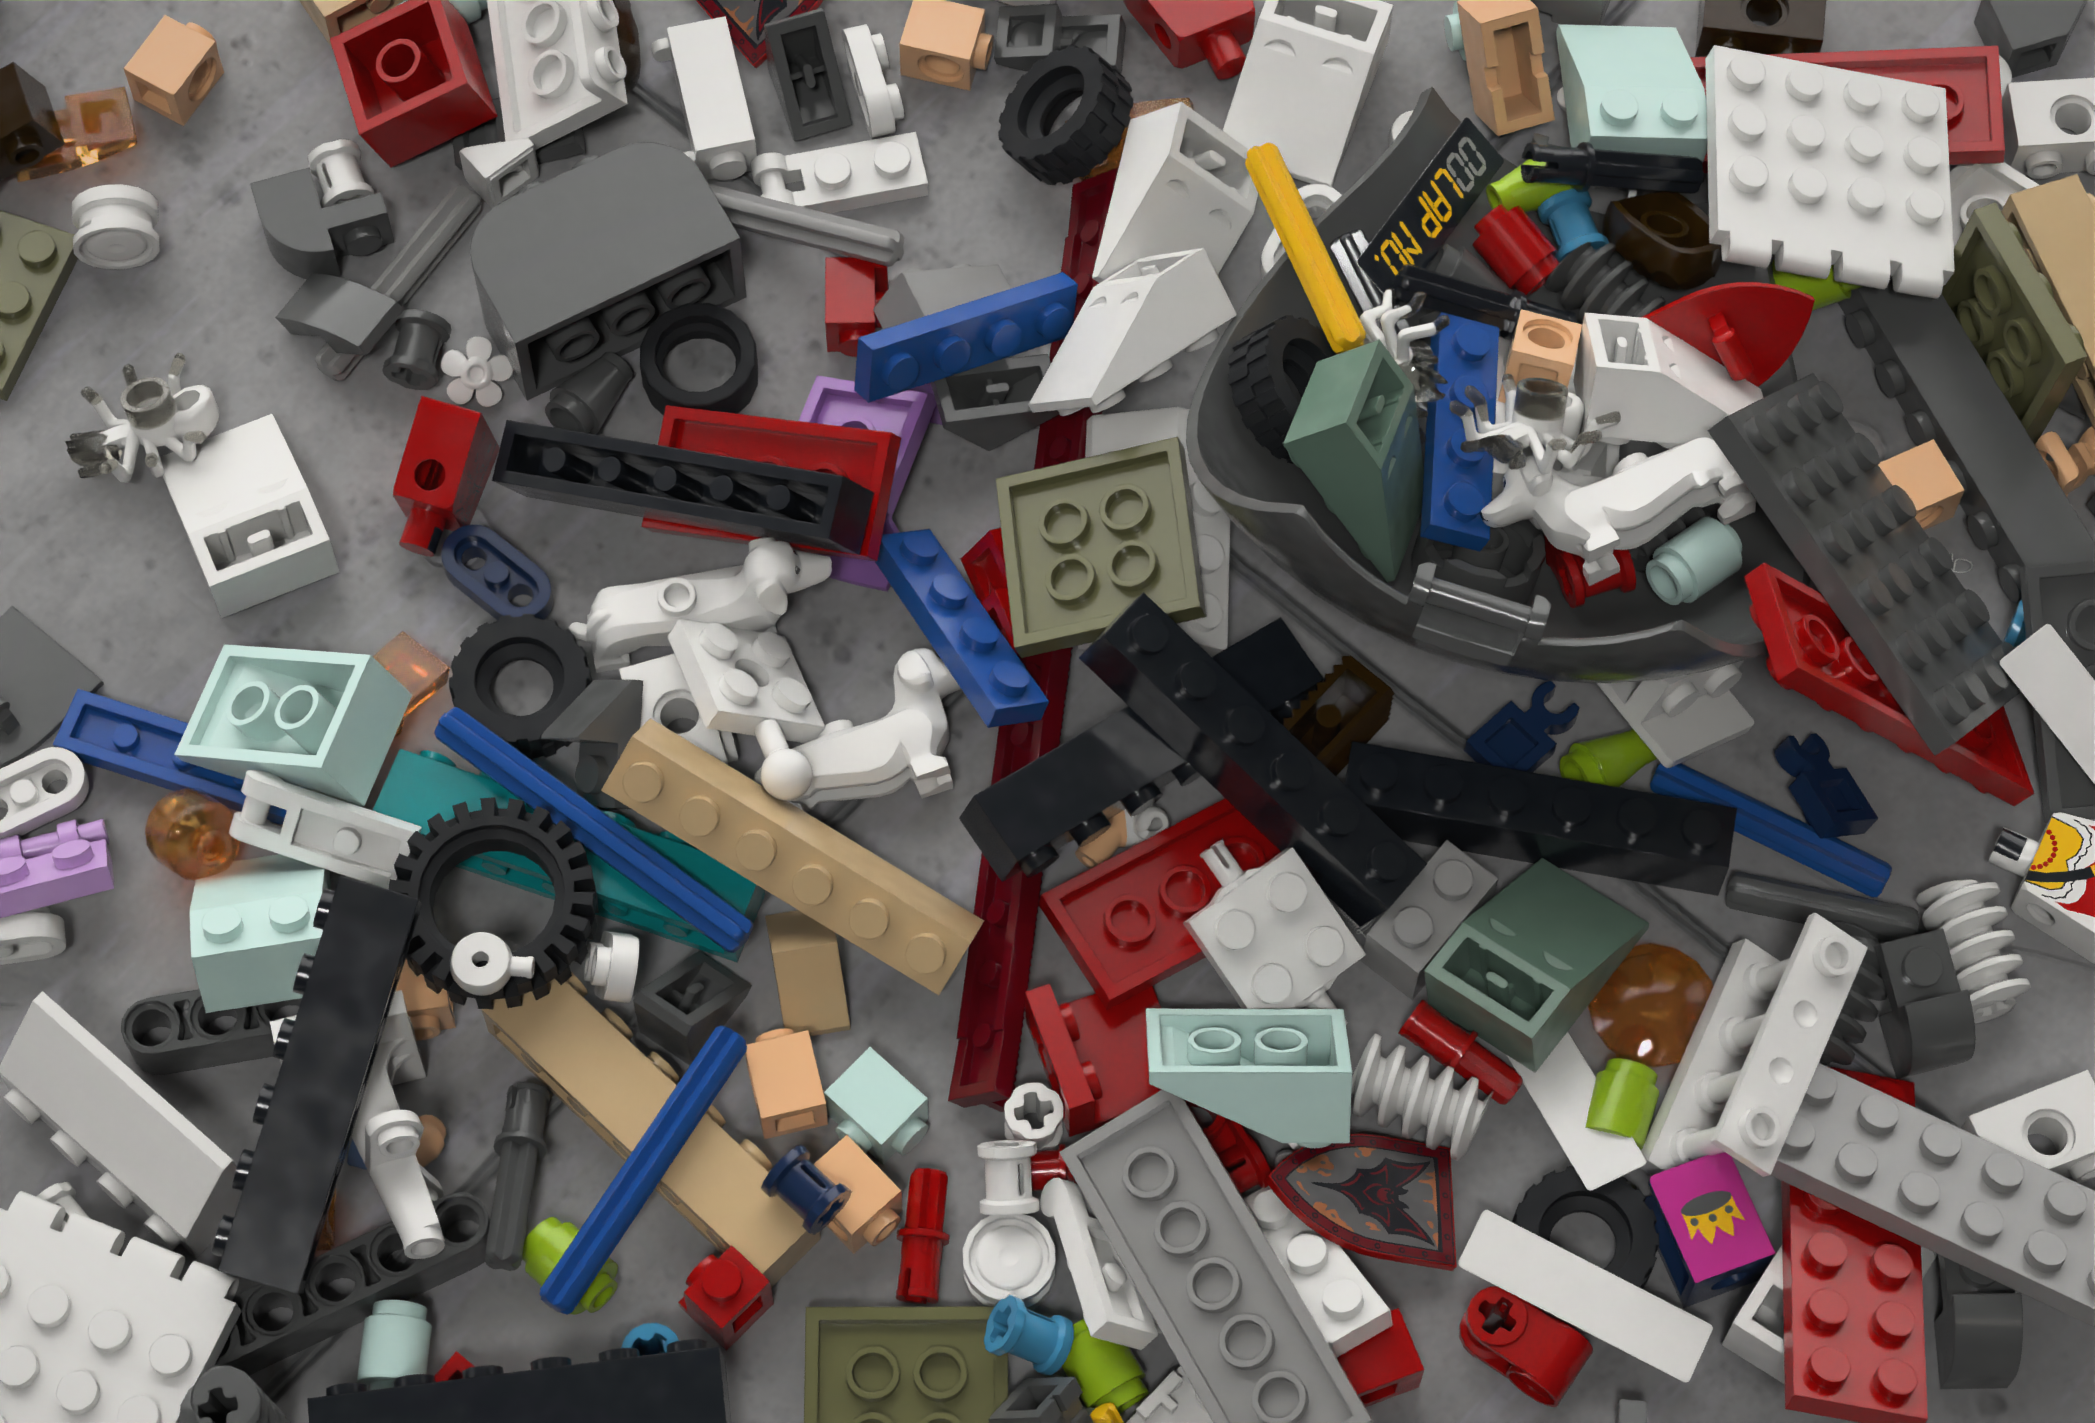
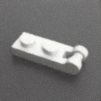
[750,132,928,214]
[229,770,422,890]
[1040,1178,1158,1350]

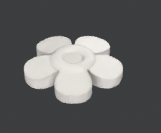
[441,336,513,407]

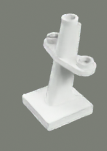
[270,990,445,1259]

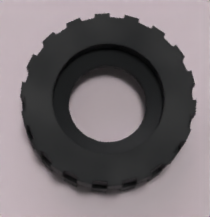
[998,45,1134,185]
[1228,315,1337,464]
[449,614,592,761]
[1512,1166,1659,1317]

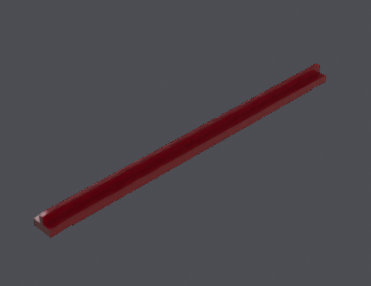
[948,168,1118,1112]

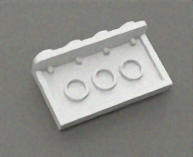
[487,0,628,150]

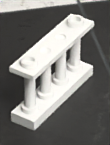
[1641,913,1868,1177]

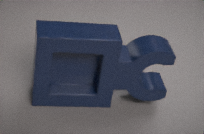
[1464,681,1580,772]
[1774,733,1878,839]

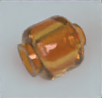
[145,788,242,881]

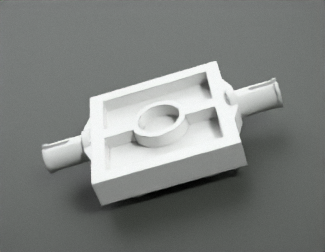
[1183,840,1366,1025]

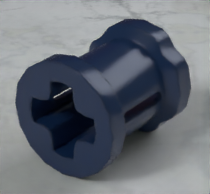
[761,1145,852,1235]

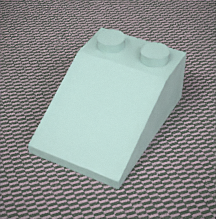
[1556,24,1707,163]
[174,644,413,806]
[190,854,331,1013]
[1146,1008,1352,1148]

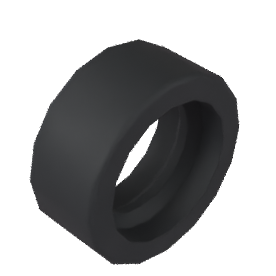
[640,303,758,416]

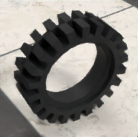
[389,797,599,1010]

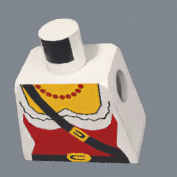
[1988,812,2095,964]

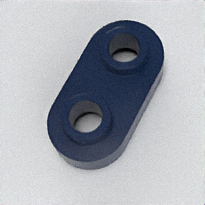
[441,525,553,620]

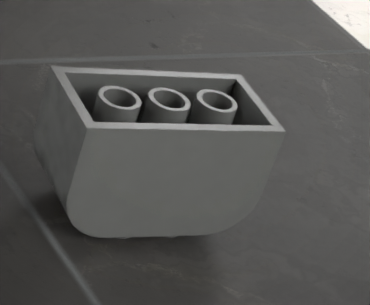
[470,142,747,401]

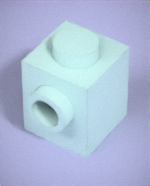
[824,1047,929,1165]

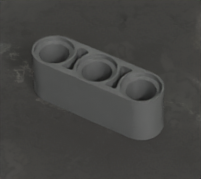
[121,989,302,1075]

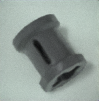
[382,309,451,390]

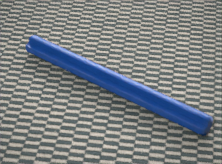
[434,707,754,953]

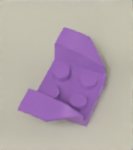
[799,375,942,592]

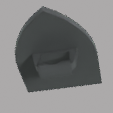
[0,606,104,769]

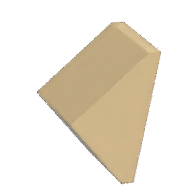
[765,910,851,1037]

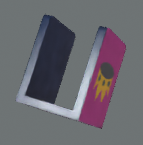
[1645,1152,1776,1308]

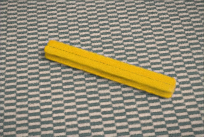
[1245,142,1366,354]

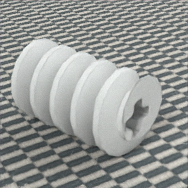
[1916,879,2031,1024]
[1351,1033,1494,1161]

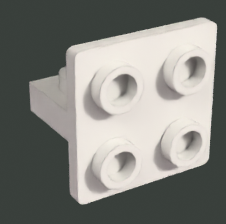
[1596,660,1754,768]

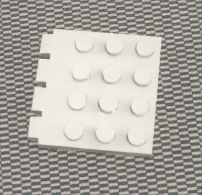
[1705,45,1955,299]
[0,1191,241,1423]

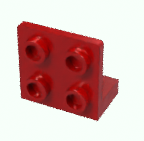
[1025,984,1162,1137]

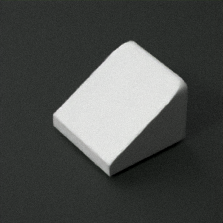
[459,138,540,209]

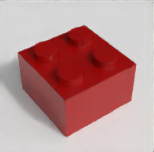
[330,0,497,168]

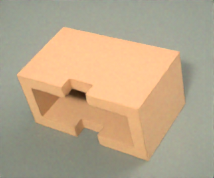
[1457,0,1555,136]

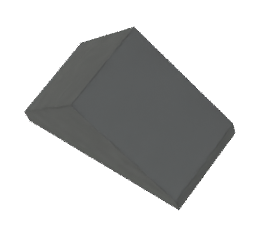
[764,8,852,141]
[931,354,1060,451]
[633,951,752,1066]

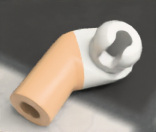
[1075,805,1170,869]

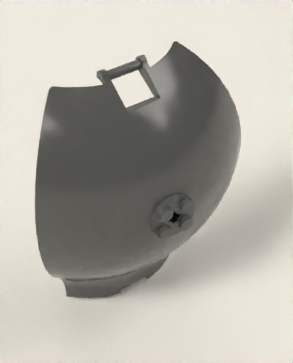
[1186,87,1811,683]

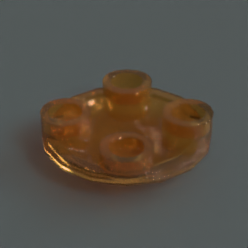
[1588,943,1713,1068]

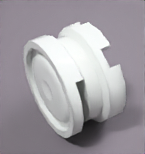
[72,184,160,269]
[963,1214,1056,1310]

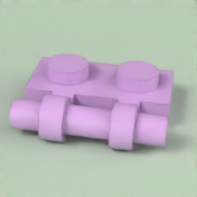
[0,819,114,918]

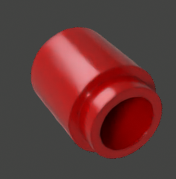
[1472,204,1560,298]

